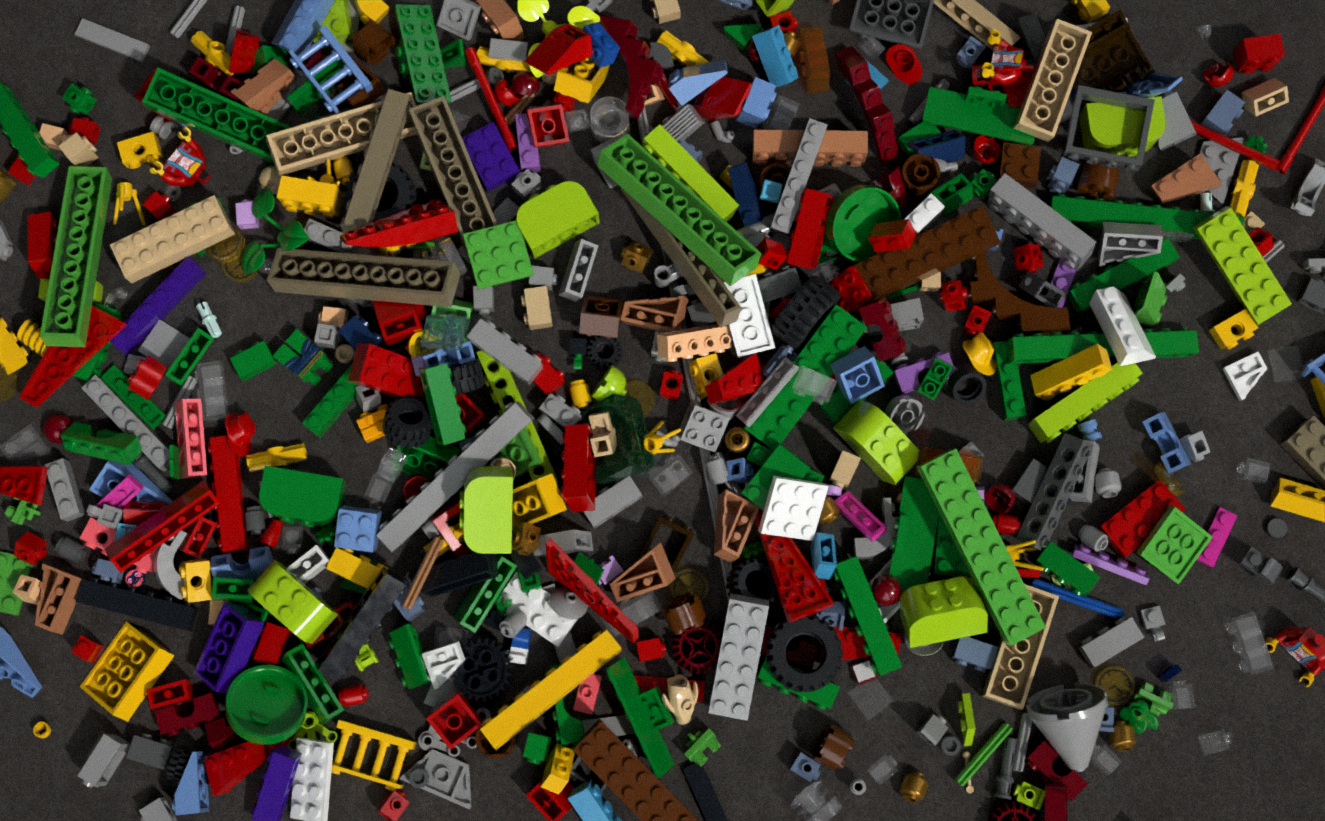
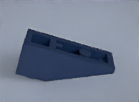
[907,130,966,162]
[728,162,766,226]

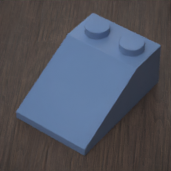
[668,60,728,106]
[172,751,209,815]

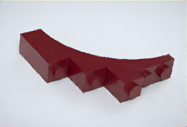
[598,15,664,119]
[834,46,900,164]

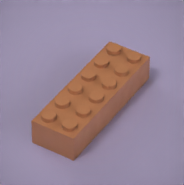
[752,130,868,167]

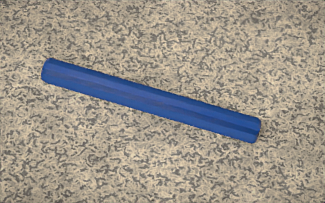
[1030,578,1124,619]

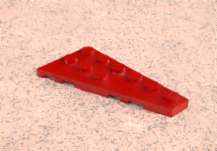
[18,306,127,407]
[755,511,834,623]
[545,538,638,643]

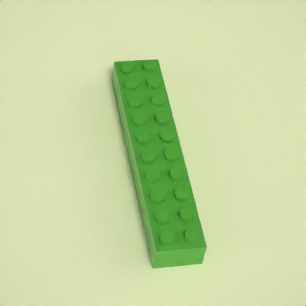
[597,134,762,286]
[40,166,112,347]
[916,448,1046,646]

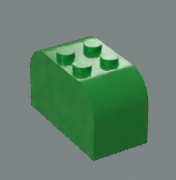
[259,465,347,528]

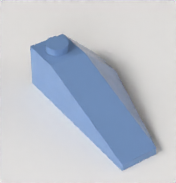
[1109,71,1183,98]
[89,460,173,505]
[0,627,42,698]

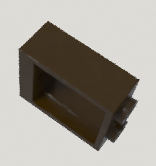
[638,516,694,574]

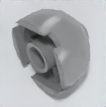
[885,395,924,435]

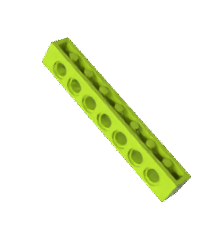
[475,350,559,485]

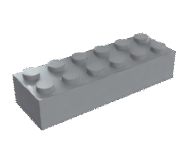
[988,173,1096,271]
[708,593,769,721]

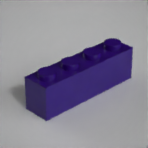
[251,745,302,821]

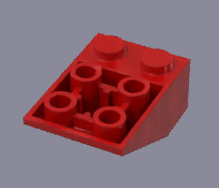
[525,23,593,75]
[693,77,752,120]
[372,300,424,346]

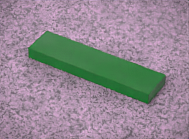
[100,364,166,430]

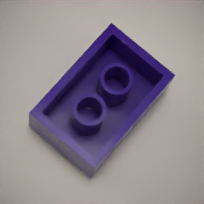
[462,122,520,192]

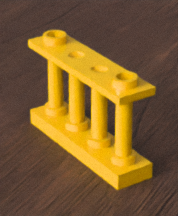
[331,720,417,791]

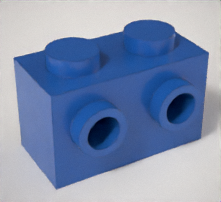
[583,22,620,68]

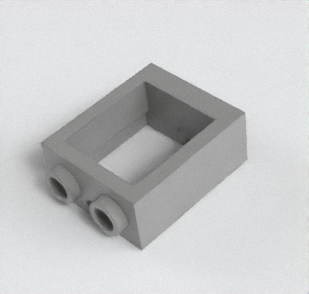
[78,734,131,788]

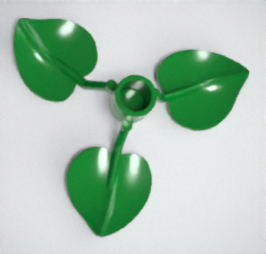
[242,187,310,275]

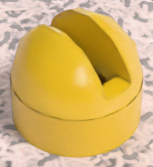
[33,722,51,738]

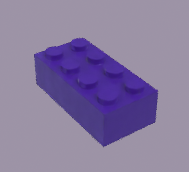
[193,602,265,693]

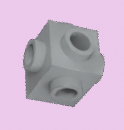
[511,169,542,202]

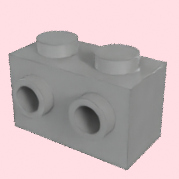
[539,393,582,430]

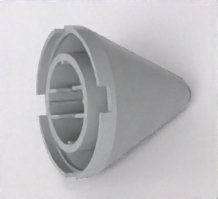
[1026,683,1108,772]

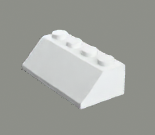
[1089,287,1156,366]

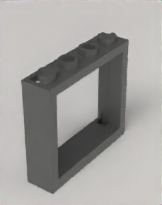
[1063,85,1155,171]

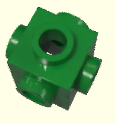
[62,83,98,115]
[969,169,998,200]

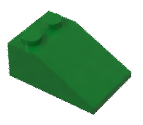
[741,443,811,510]

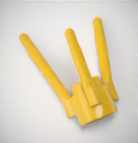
[308,159,340,186]
[113,182,146,226]
[644,421,681,455]
[1006,540,1044,571]

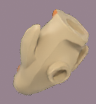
[662,674,698,725]

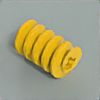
[17,319,49,357]

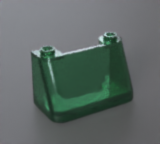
[581,394,654,484]

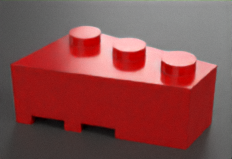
[28,212,59,279]
[705,353,765,405]
[203,741,268,797]

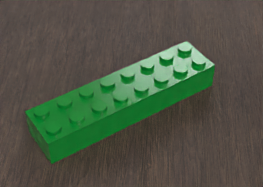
[142,67,292,164]
[744,304,867,451]

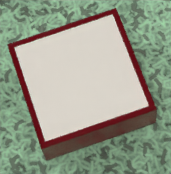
[851,659,877,686]

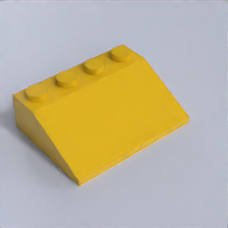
[80,621,174,722]

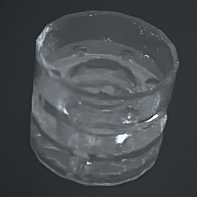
[590,97,630,144]
[421,237,468,276]
[789,779,843,821]

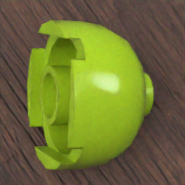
[591,365,627,404]

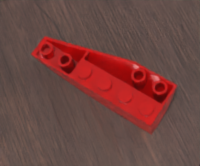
[339,199,458,247]

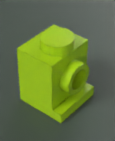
[1013,781,1045,810]

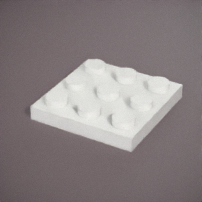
[758,476,829,541]

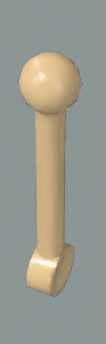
[962,751,974,794]

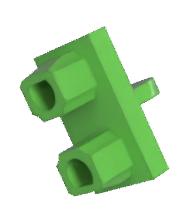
[5,497,41,525]
[1132,682,1174,716]
[684,729,721,766]

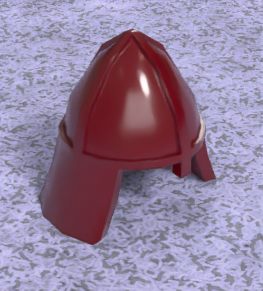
[869,166,906,209]

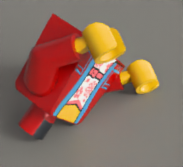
[982,29,1035,85]
[150,127,211,187]
[1263,626,1325,687]

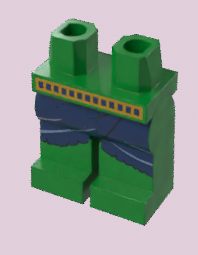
[273,329,333,386]

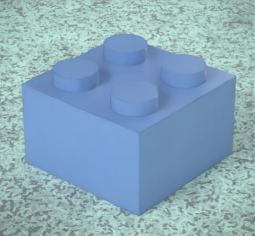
[736,77,777,129]
[831,346,885,404]
[334,505,382,553]

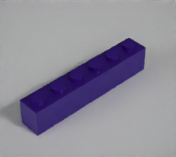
[110,256,206,356]

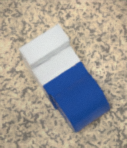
[508,628,531,665]

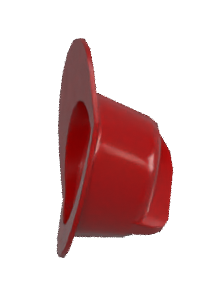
[886,44,922,85]
[225,413,256,457]

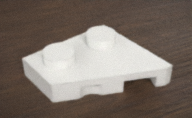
[1223,352,1267,401]
[422,641,465,690]

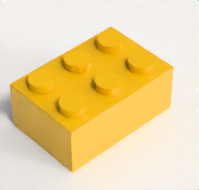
[554,57,610,103]
[277,176,343,218]
[512,473,567,530]

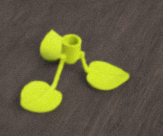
[517,0,600,78]

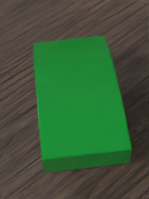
[917,357,954,401]

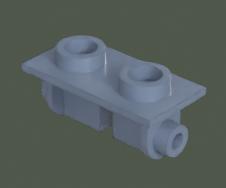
[762,343,799,378]

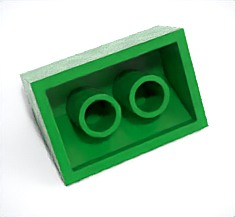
[392,436,461,483]
[388,624,431,689]

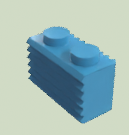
[810,533,837,580]

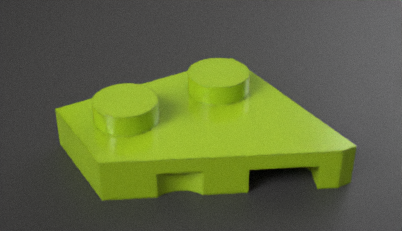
[957,693,976,746]

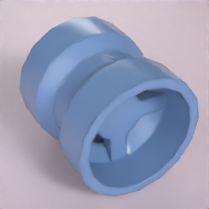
[1078,419,1102,441]

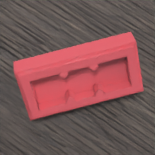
[573,674,602,715]

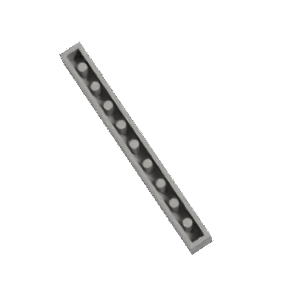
[376,401,534,552]

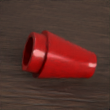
[259,519,283,549]

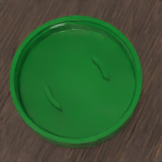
[826,184,901,262]
[225,665,308,745]

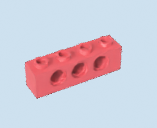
[175,399,207,479]
[80,517,155,574]

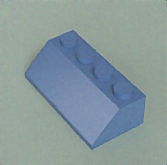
[272,0,335,56]

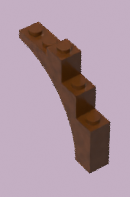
[968,251,1071,336]

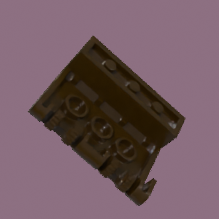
[1073,9,1155,107]

